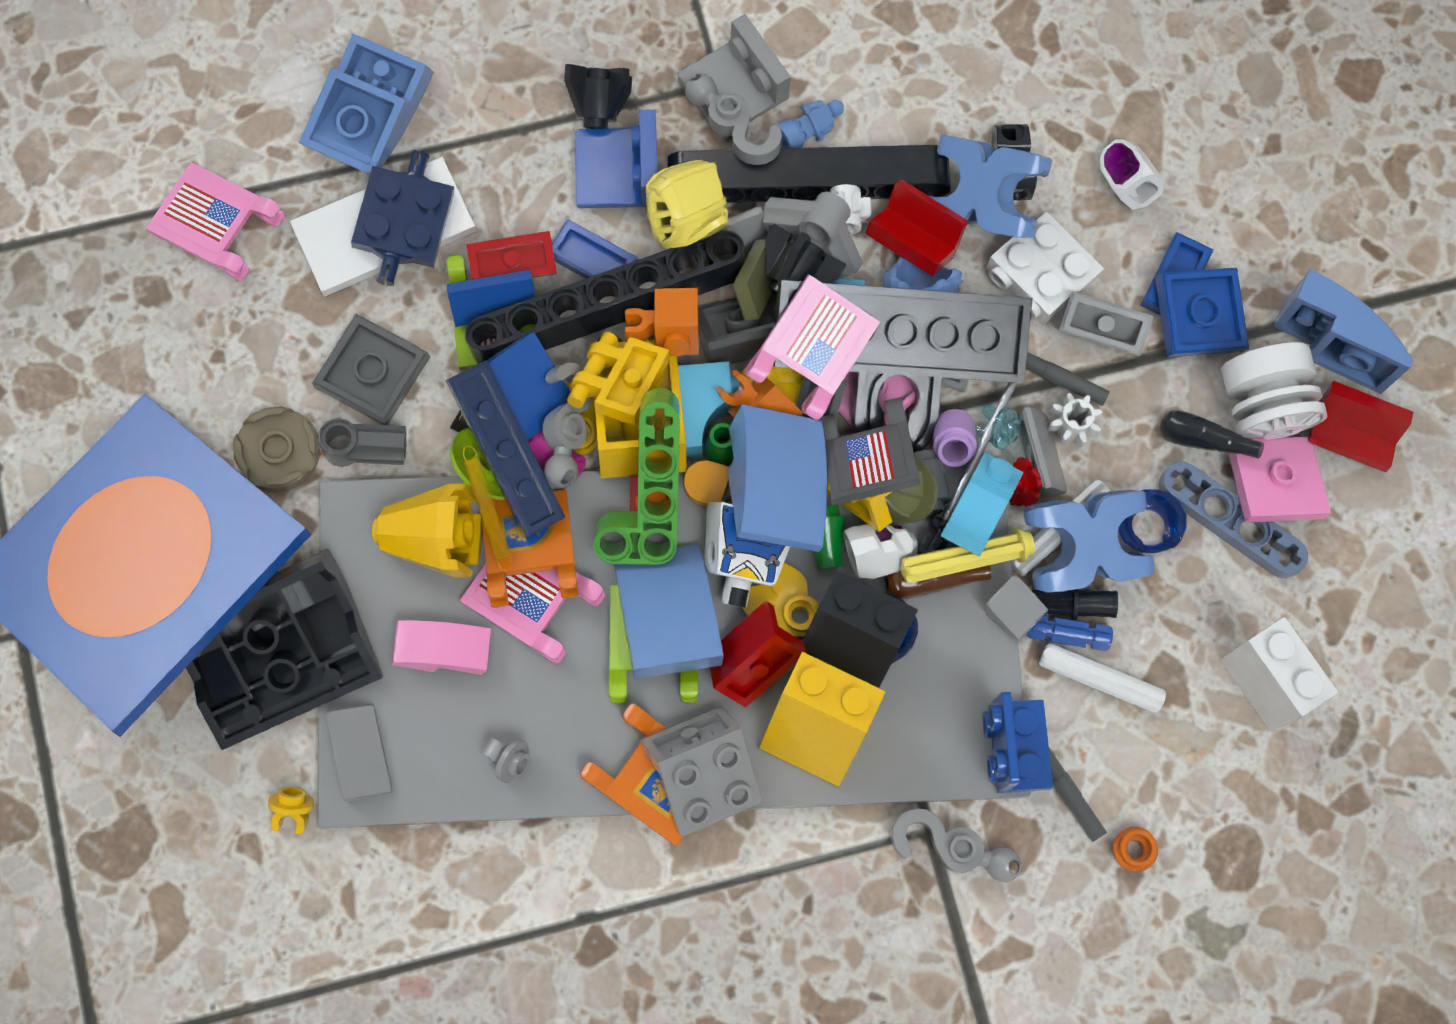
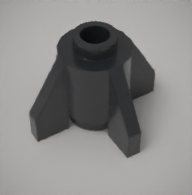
[564,64,632,129]
[765,224,847,295]

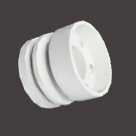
[1221,342,1328,440]

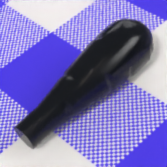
[1160,410,1264,459]

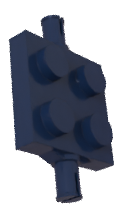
[351,150,454,286]

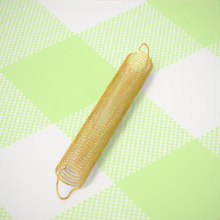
[463,446,512,571]

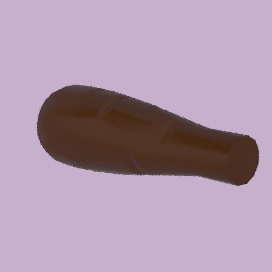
[885,565,992,599]

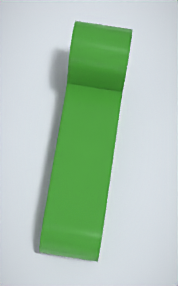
[593,388,680,565]

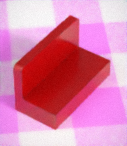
[865,180,968,277]
[466,231,557,280]
[1308,381,1414,472]
[710,601,807,708]

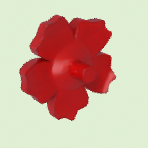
[1009,457,1042,507]

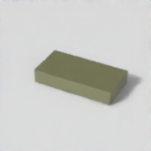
[733,239,772,321]

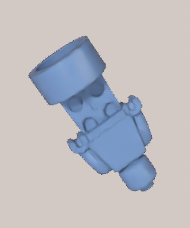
[777,100,844,148]

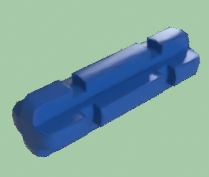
[1027,615,1113,651]

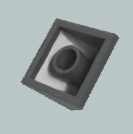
[698,292,777,365]

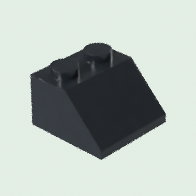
[802,570,918,688]

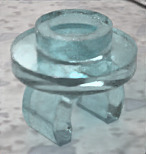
[976,406,1021,450]

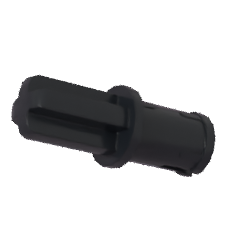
[1032,589,1118,620]

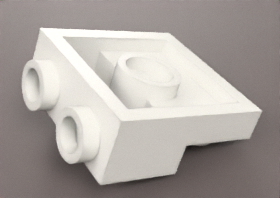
[986,211,1105,326]

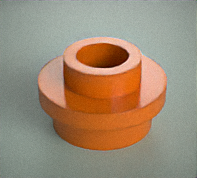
[1113,827,1158,872]

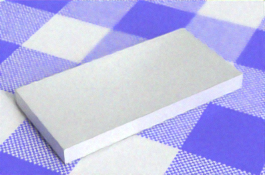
[290,157,477,297]

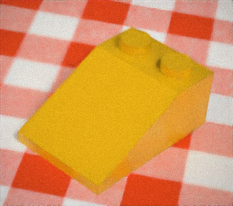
[590,339,687,479]

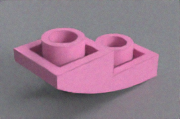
[391,620,491,675]

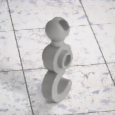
[684,74,782,165]
[543,362,594,488]
[891,808,1022,883]

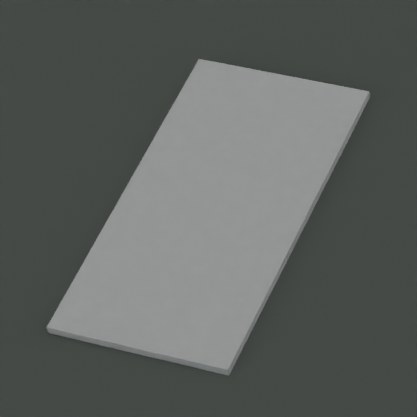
[318,455,1031,829]

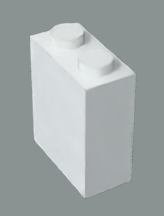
[1220,617,1339,732]

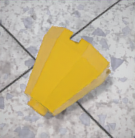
[372,483,483,578]

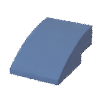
[299,34,434,174]
[1273,269,1414,394]
[727,404,827,552]
[614,544,723,679]

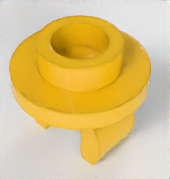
[268,787,314,835]

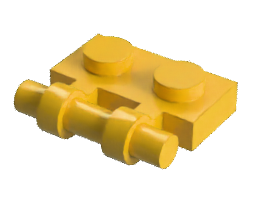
[567,332,670,426]

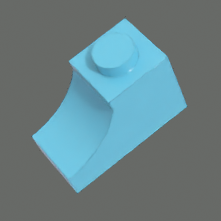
[678,361,739,459]
[941,452,1023,557]

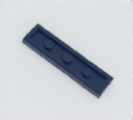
[445,360,566,538]

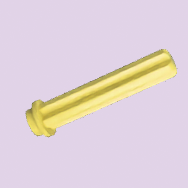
[900,528,1035,583]

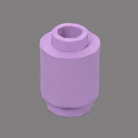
[933,409,977,467]

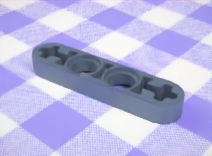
[1159,462,1308,578]

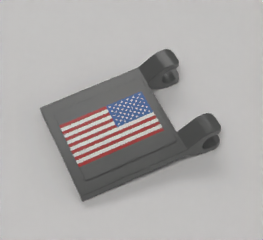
[818,397,921,506]

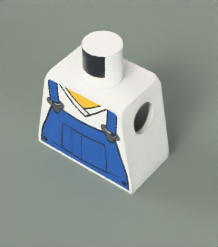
[704,502,790,608]

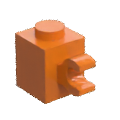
[625,288,699,356]
[716,370,803,418]

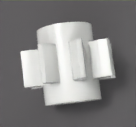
[830,184,871,235]
[1048,393,1102,448]

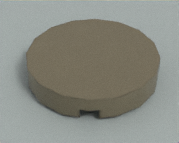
[233,406,321,492]

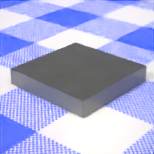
[312,314,430,425]

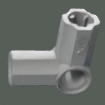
[762,192,863,279]

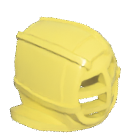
[645,160,729,248]

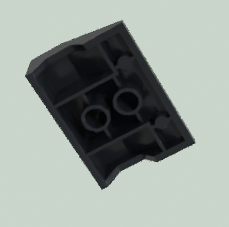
[186,548,383,750]

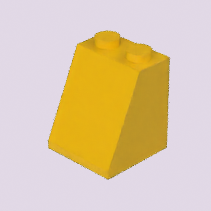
[759,652,886,788]

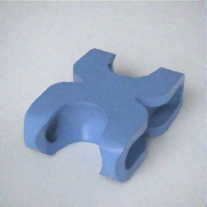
[929,135,1052,239]
[1023,489,1155,592]

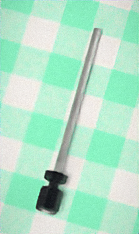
[917,382,1016,555]

